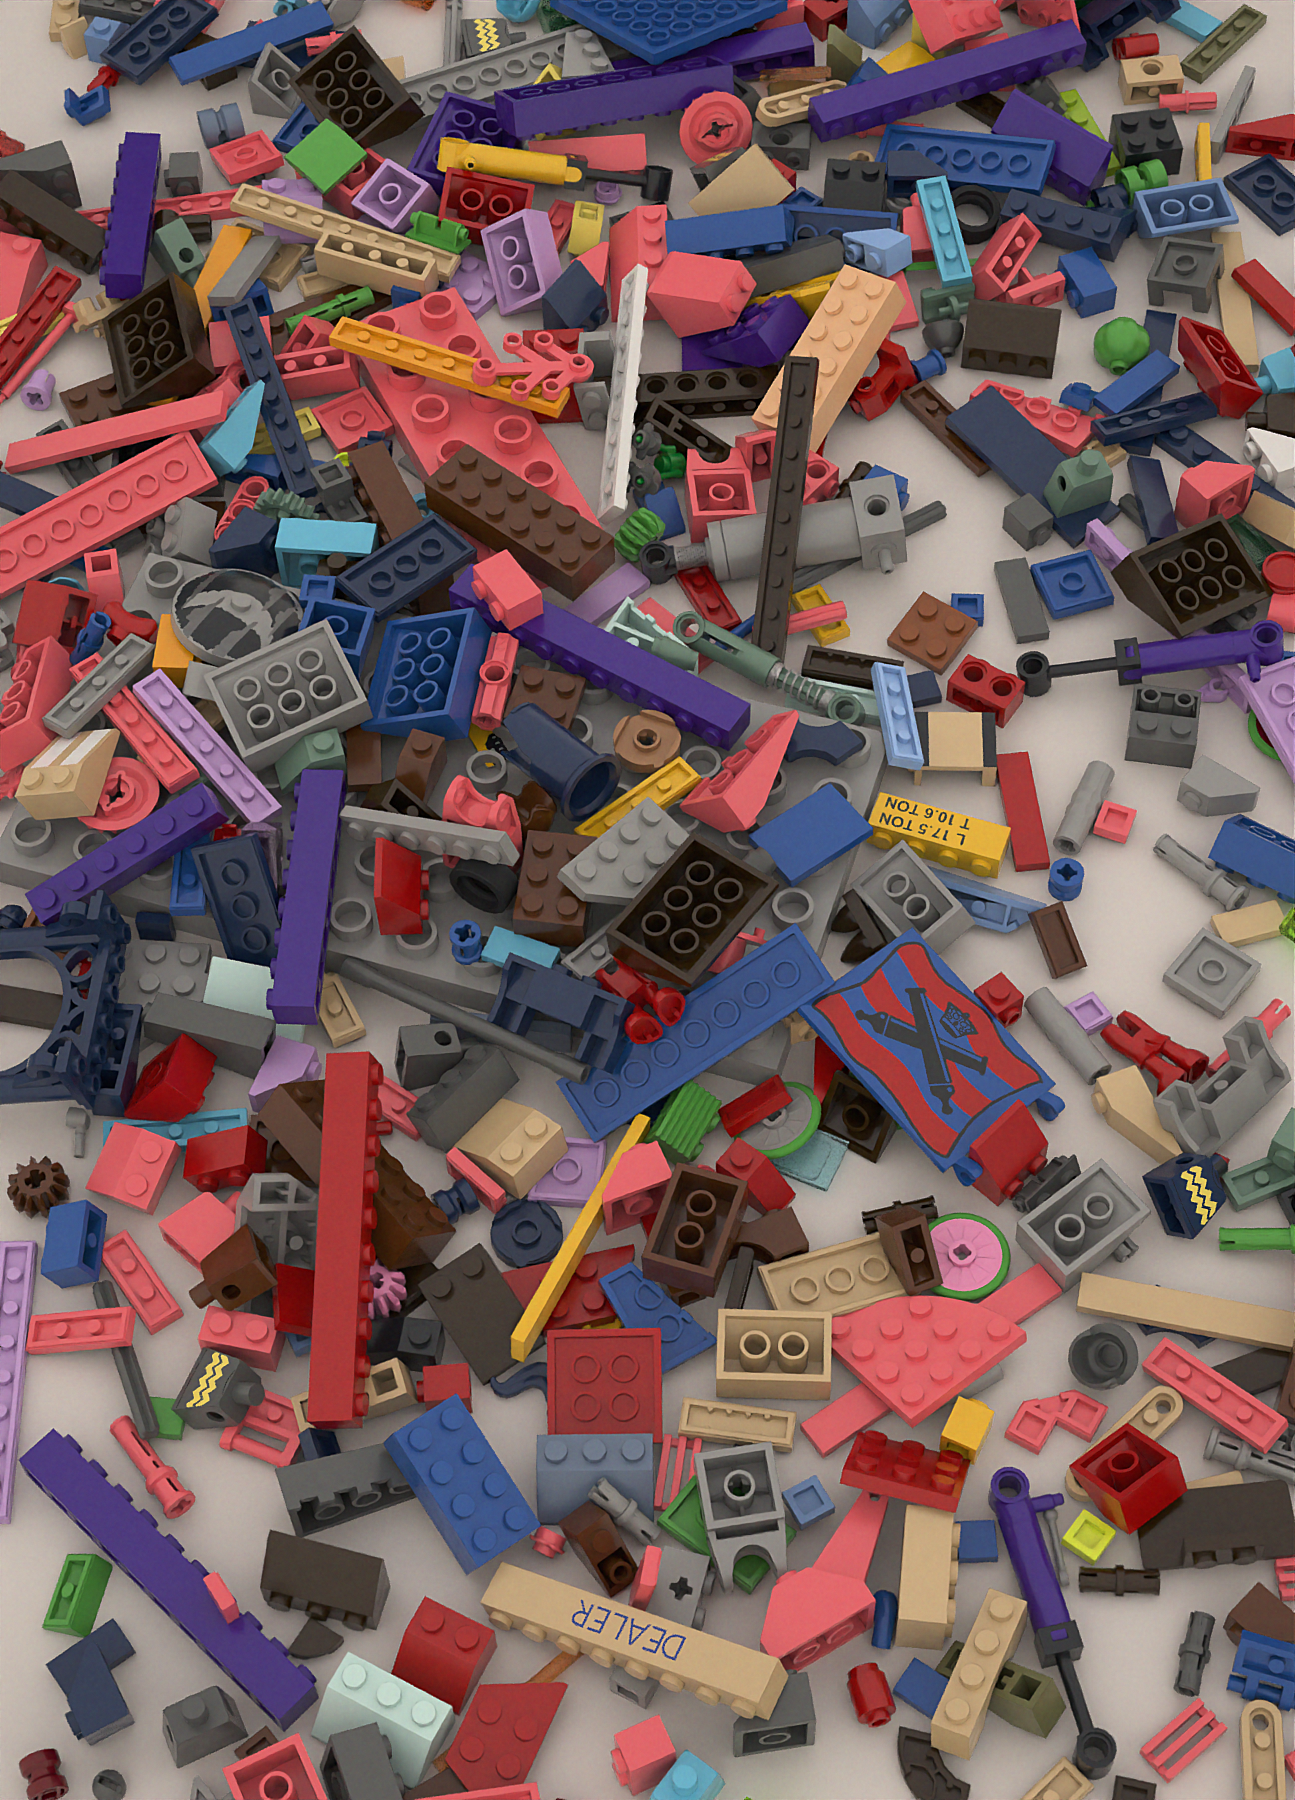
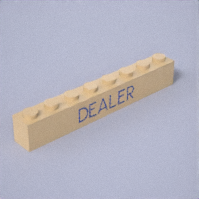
[480,1562,789,1720]

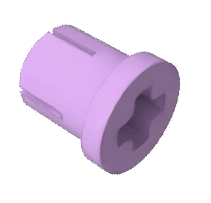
[20,369,56,410]

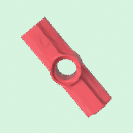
[471,632,519,731]

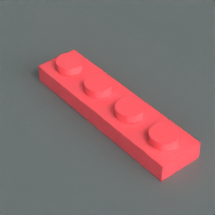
[1141,1337,1289,1454]

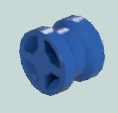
[1048,858,1085,901]

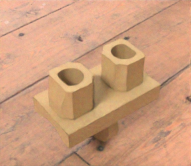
[72,291,129,340]

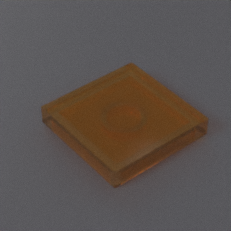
[760,66,831,82]

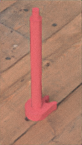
[0,301,88,404]

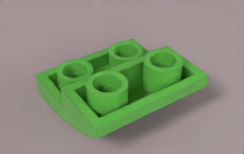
[284,118,367,196]

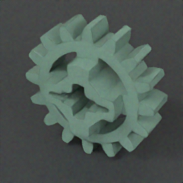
[253,488,321,529]

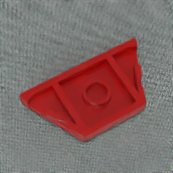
[501,1244,635,1338]
[444,1682,568,1792]

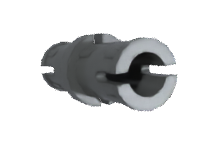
[1173,1611,1216,1697]

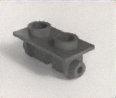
[1012,1154,1081,1213]

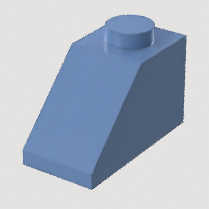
[83,16,132,65]

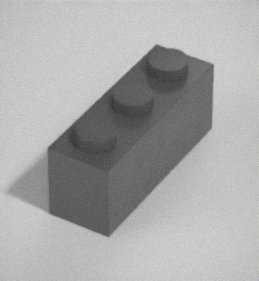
[406,1042,520,1152]

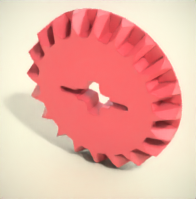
[678,91,753,164]
[77,757,161,835]

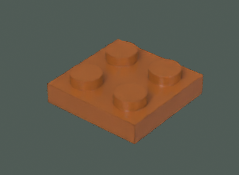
[887,591,978,676]

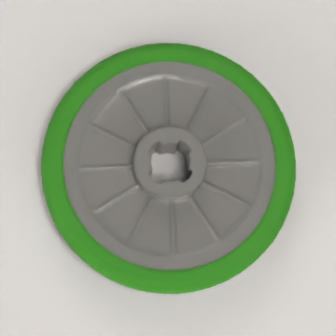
[734,1081,821,1160]

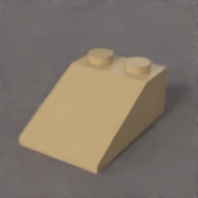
[449,1098,568,1200]

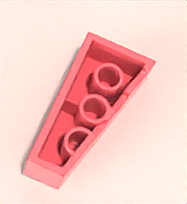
[0,636,74,773]

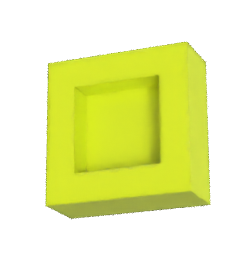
[1061,1509,1117,1567]

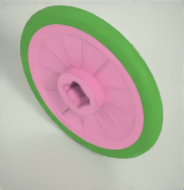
[928,1213,1010,1301]

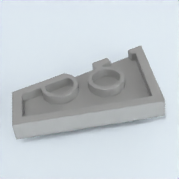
[561,29,615,80]

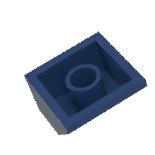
[541,259,609,332]
[209,507,279,579]
[65,1640,135,1746]

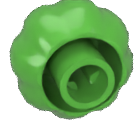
[1093,317,1150,376]

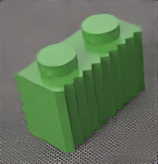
[643,1079,722,1165]

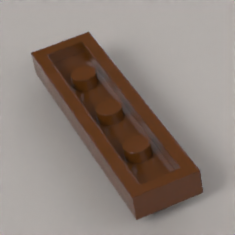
[900,380,991,477]

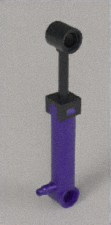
[1016,620,1284,697]
[988,1467,1117,1780]

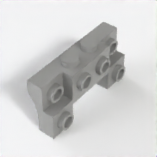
[1153,1016,1292,1157]

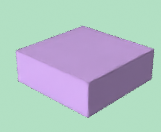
[1064,991,1113,1036]

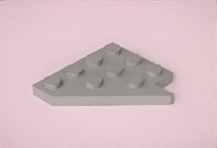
[556,797,689,906]
[117,939,212,1053]

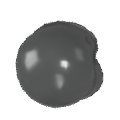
[1068,1323,1139,1390]

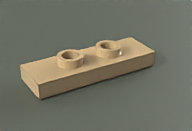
[678,1397,797,1453]

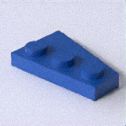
[598,1262,717,1375]

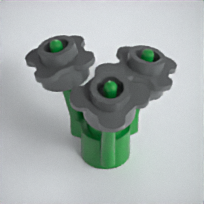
[626,423,686,498]

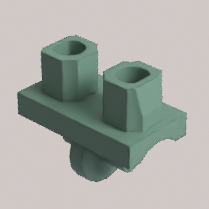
[920,282,975,324]

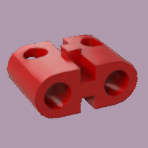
[1112,32,1159,60]

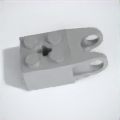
[694,1441,787,1594]

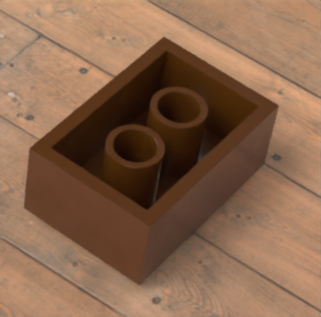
[512,830,598,947]
[641,1162,748,1298]

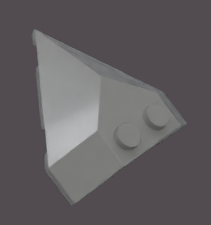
[234,1173,319,1318]

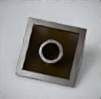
[816,1069,899,1164]

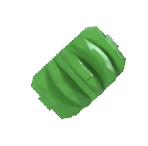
[614,507,666,563]

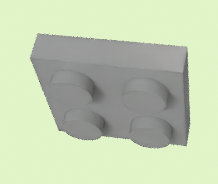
[1162,928,1262,1018]

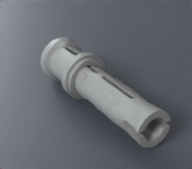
[1153,834,1250,912]
[1203,1426,1295,1485]

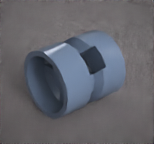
[197,102,246,149]

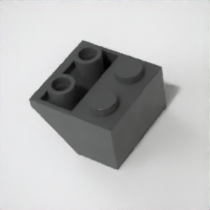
[1124,683,1202,769]

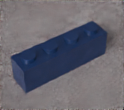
[1000,189,1137,262]

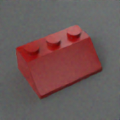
[438,166,535,246]
[1178,316,1264,420]

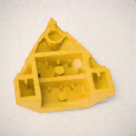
[742,270,841,321]

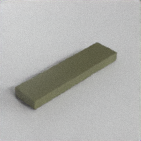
[1180,4,1267,84]

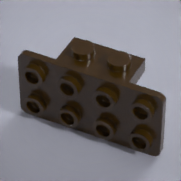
[1137,1480,1295,1571]

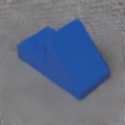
[632,481,686,541]

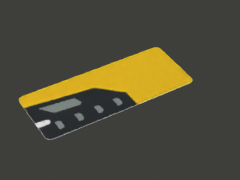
[468,720,508,767]

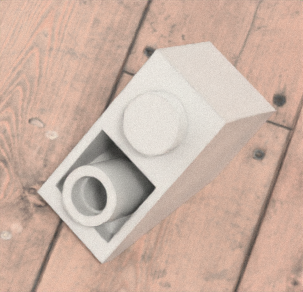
[1242,427,1295,491]

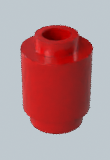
[846,1663,896,1728]

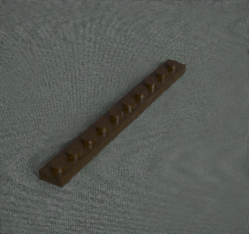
[751,356,820,664]

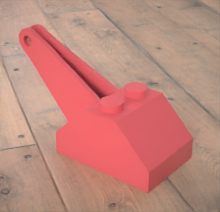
[760,1490,889,1672]

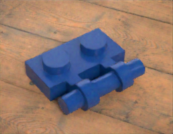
[1226,1630,1295,1712]

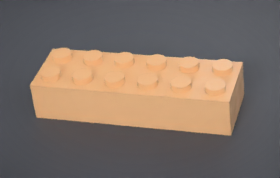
[751,264,906,453]

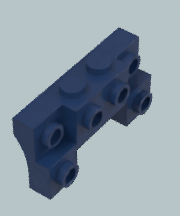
[1077,0,1181,72]
[487,952,636,1075]

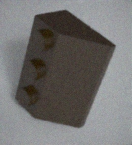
[961,298,1062,379]
[260,1530,391,1631]

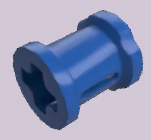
[910,349,947,383]
[449,919,483,965]

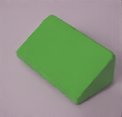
[42,1554,112,1638]

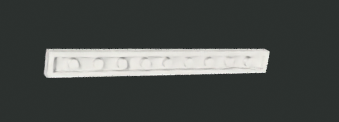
[597,264,649,525]

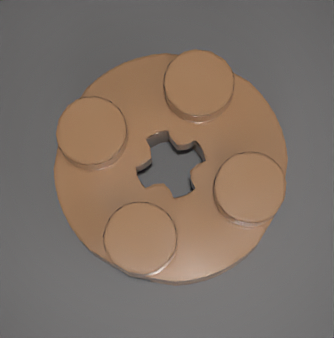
[613,710,681,775]

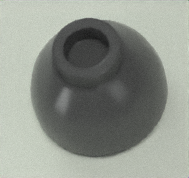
[922,320,964,358]

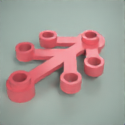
[472,331,594,401]

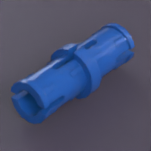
[70,611,111,665]

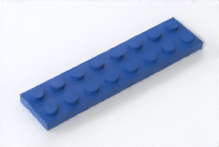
[556,923,836,1143]

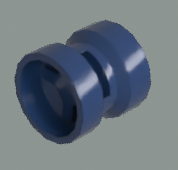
[430,1178,480,1225]

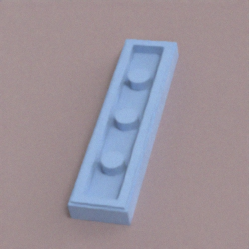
[871,662,924,771]

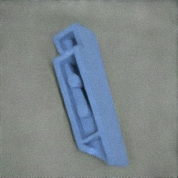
[927,866,1047,933]

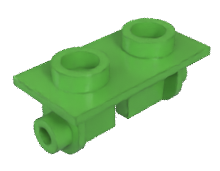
[405,211,472,254]

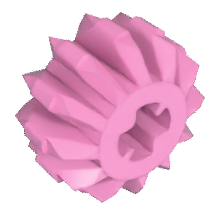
[368,1258,407,1319]

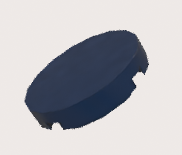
[490,1199,563,1269]

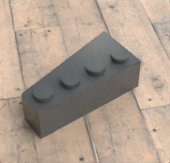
[275,1443,417,1538]

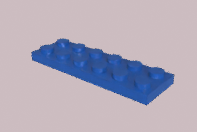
[874,124,1056,197]

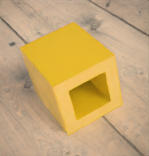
[939,1396,994,1465]

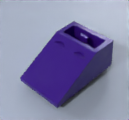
[701,294,810,367]

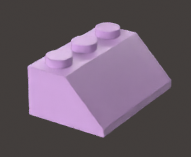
[480,208,563,316]

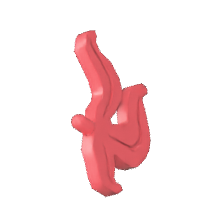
[0,764,25,800]

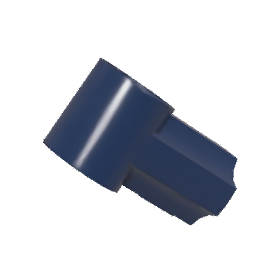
[1091,183,1138,239]

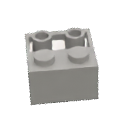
[142,497,217,567]

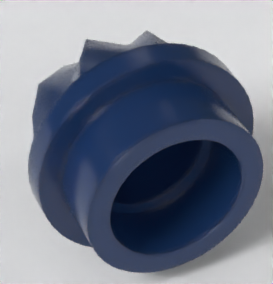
[0,905,27,929]

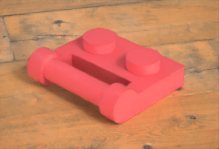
[219,1389,302,1468]

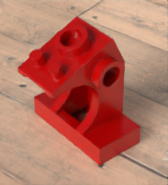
[847,338,918,422]

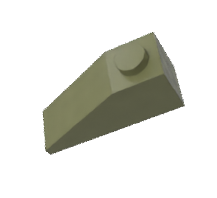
[935,1640,1066,1739]

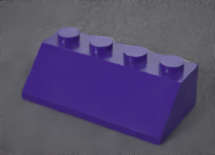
[991,89,1113,206]

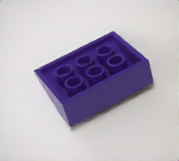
[407,91,526,197]

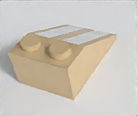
[15,728,120,820]

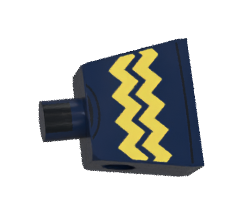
[1142,1153,1228,1240]

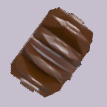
[7,1156,70,1219]

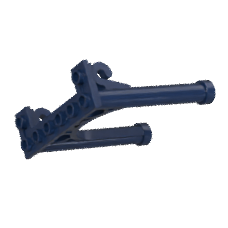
[0,890,131,1110]

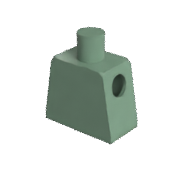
[149,217,206,288]
[1043,449,1113,518]

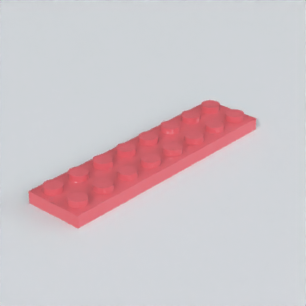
[0,430,219,600]

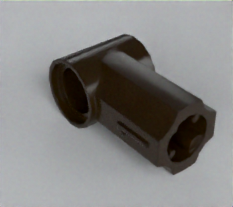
[153,209,212,241]

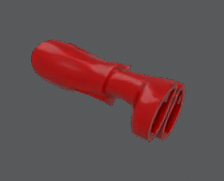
[595,957,686,1044]
[1100,1010,1209,1096]

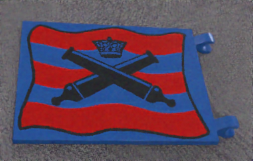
[797,927,1065,1187]

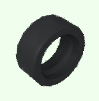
[951,185,1001,245]
[449,858,519,914]

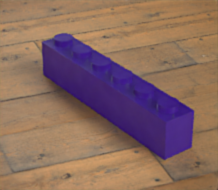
[25,783,230,926]

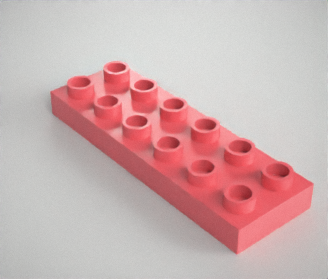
[355,287,603,590]

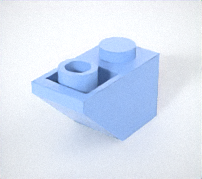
[842,228,913,278]

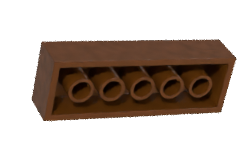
[345,440,454,617]
[424,444,615,602]
[257,1079,457,1270]

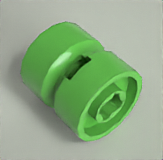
[1114,159,1169,206]

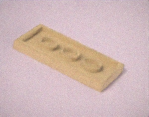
[756,1232,922,1318]

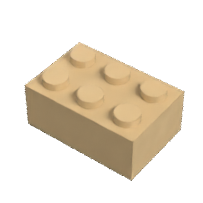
[895,1504,961,1651]

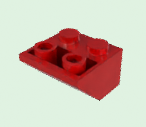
[11,579,98,655]

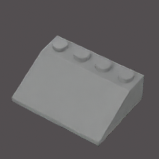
[203,619,373,773]

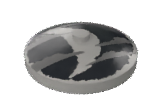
[171,569,304,667]

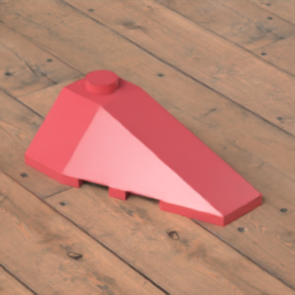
[679,710,799,833]

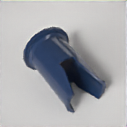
[500,702,622,822]

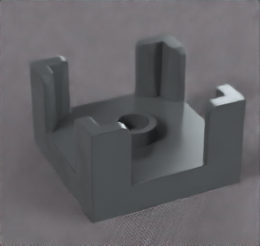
[1147,236,1225,314]

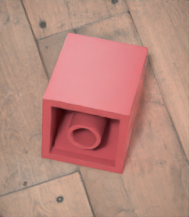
[646,251,757,338]

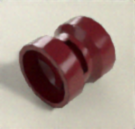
[19,1748,69,1800]

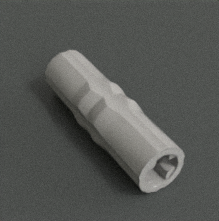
[1053,761,1115,855]
[1024,987,1112,1085]

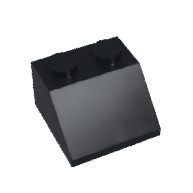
[823,158,886,212]

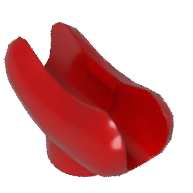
[103,601,159,646]

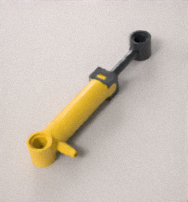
[437,137,673,202]

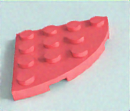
[831,1296,1027,1428]

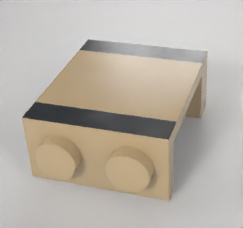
[907,712,997,786]

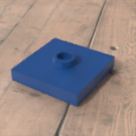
[1030,549,1115,620]

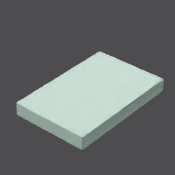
[203,956,306,1043]

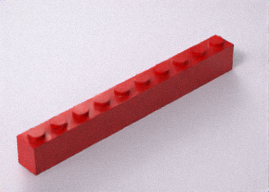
[307,1051,384,1429]

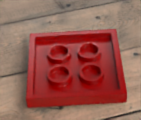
[547,1328,663,1444]
[840,1430,971,1513]

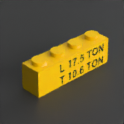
[867,792,1011,879]

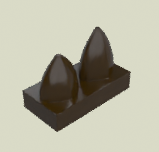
[831,889,889,962]

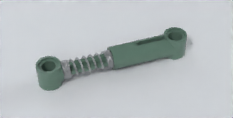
[673,611,866,726]

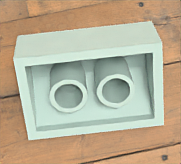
[311,1652,456,1790]

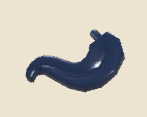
[490,1362,547,1414]

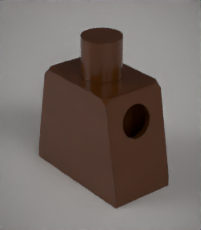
[189,1223,278,1311]

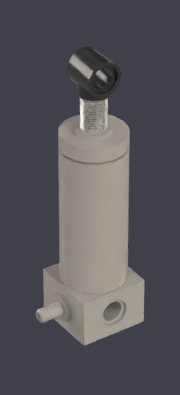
[639,474,907,584]

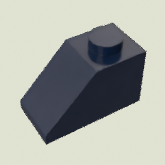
[887,151,948,198]

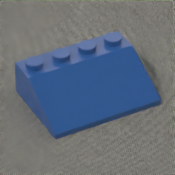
[360,607,492,741]

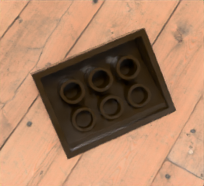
[288,25,425,149]
[102,271,216,409]
[1110,513,1274,639]
[605,831,779,988]

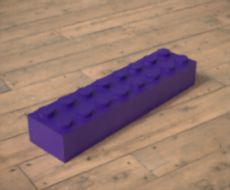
[494,54,734,141]

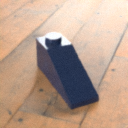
[92,1003,143,1118]

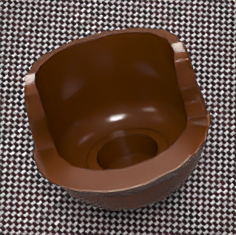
[496,780,557,842]

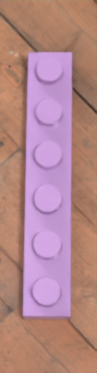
[132,668,283,832]

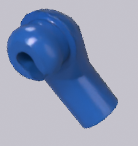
[871,1590,898,1649]

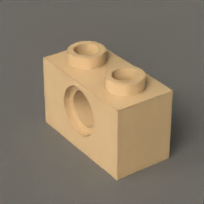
[1118,55,1184,105]

